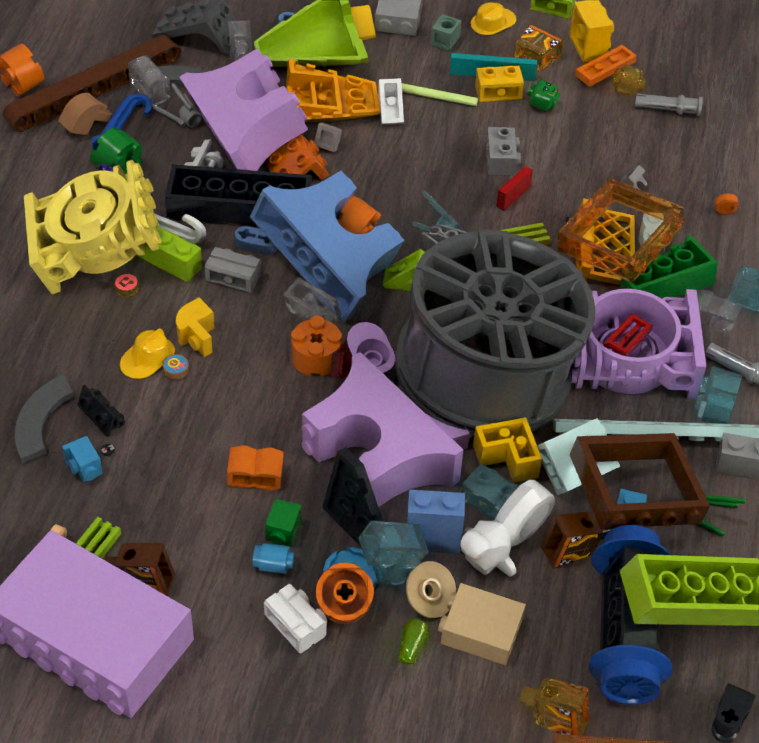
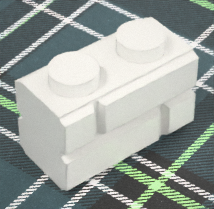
[264,584,327,653]

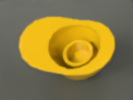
[471,2,517,35]
[120,328,175,379]

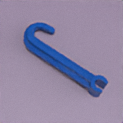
[92,94,153,150]

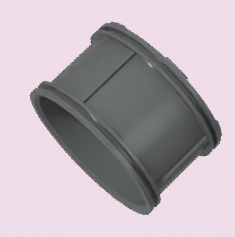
[395,230,595,436]

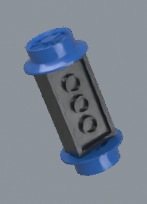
[589,525,672,705]

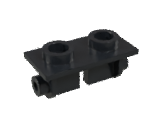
[77,385,125,437]

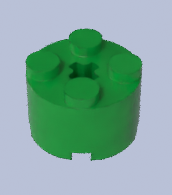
[90,128,143,174]

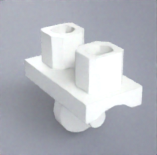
[185,139,224,168]

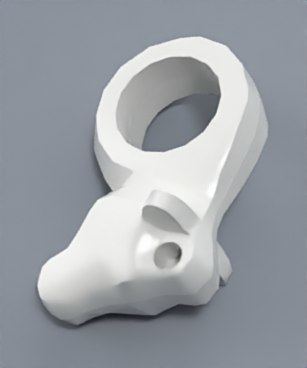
[460,480,555,577]

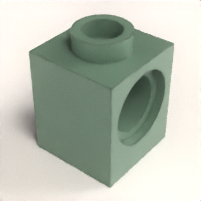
[430,14,461,51]

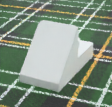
[378,78,404,125]

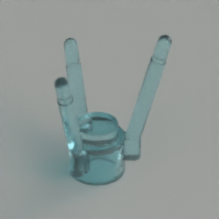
[412,190,461,233]

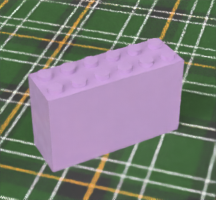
[0,530,194,719]

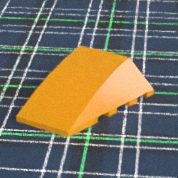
[286,58,380,123]

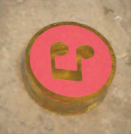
[114,273,139,297]

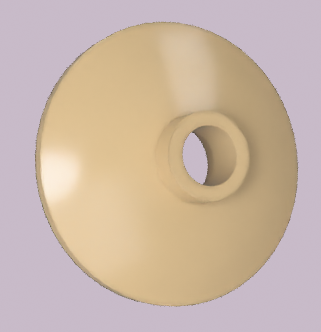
[406,561,456,618]

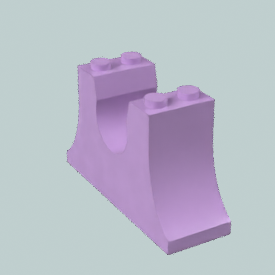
[180,48,308,171]
[301,352,463,507]

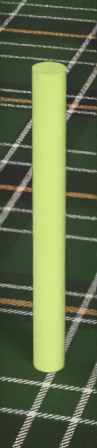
[401,83,478,107]

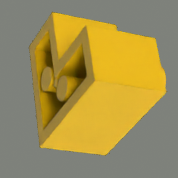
[473,417,542,483]

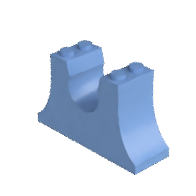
[250,171,405,323]

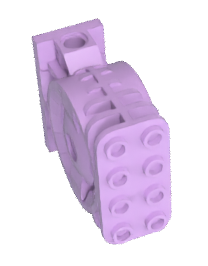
[572,289,706,399]

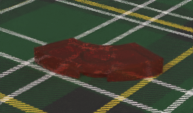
[330,329,352,378]

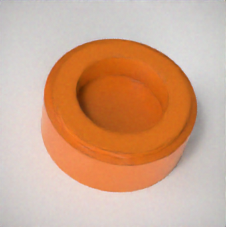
[715,193,739,214]

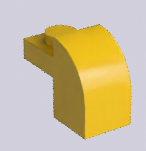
[176,297,215,357]

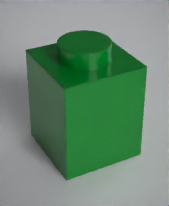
[265,499,302,547]

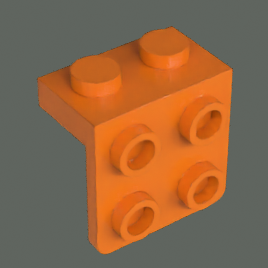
[265,134,329,181]

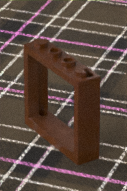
[569,433,710,529]

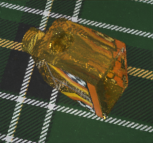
[514,24,564,71]
[520,677,590,743]

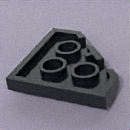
[322,447,389,560]

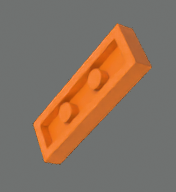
[575,45,637,87]

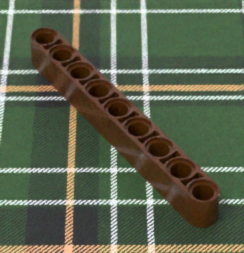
[3,35,181,132]

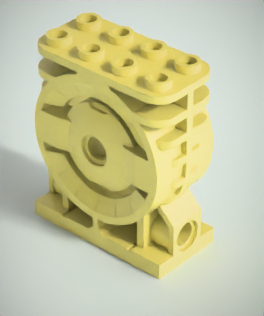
[24,160,161,294]

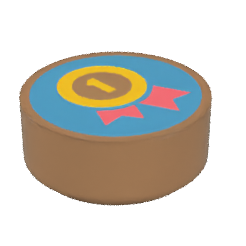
[163,354,189,380]

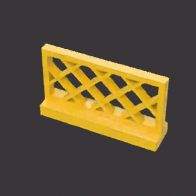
[576,198,635,285]

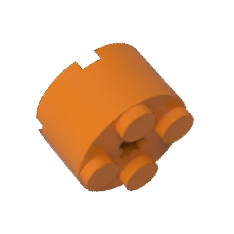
[0,43,45,97]
[337,195,382,234]
[291,315,342,376]
[316,563,374,624]

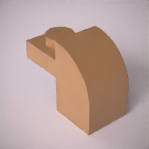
[58,93,113,135]

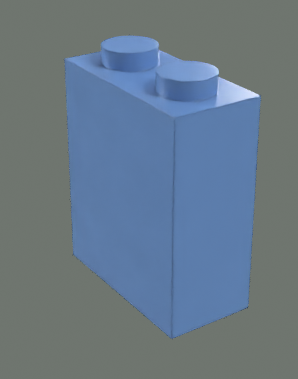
[405,489,465,554]

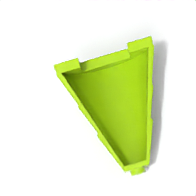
[254,0,369,68]

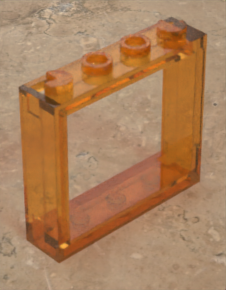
[558,178,685,283]

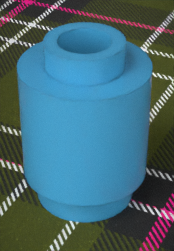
[253,543,294,574]

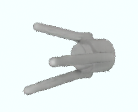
[152,83,202,128]

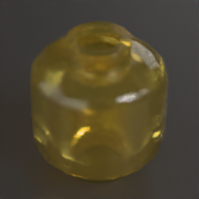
[612,64,646,96]

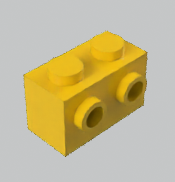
[475,66,524,102]

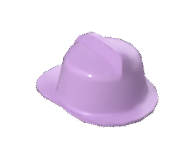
[347,322,395,374]

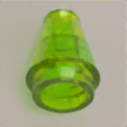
[398,619,430,664]

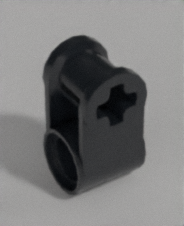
[711,683,756,743]

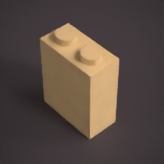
[438,583,526,666]

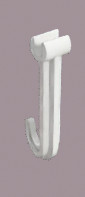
[155,214,206,244]

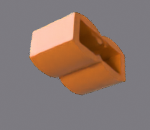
[227,445,284,490]

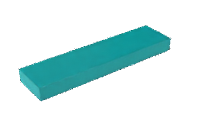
[450,53,538,81]

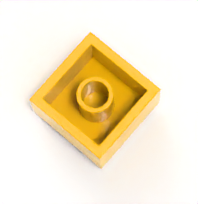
[569,0,614,62]

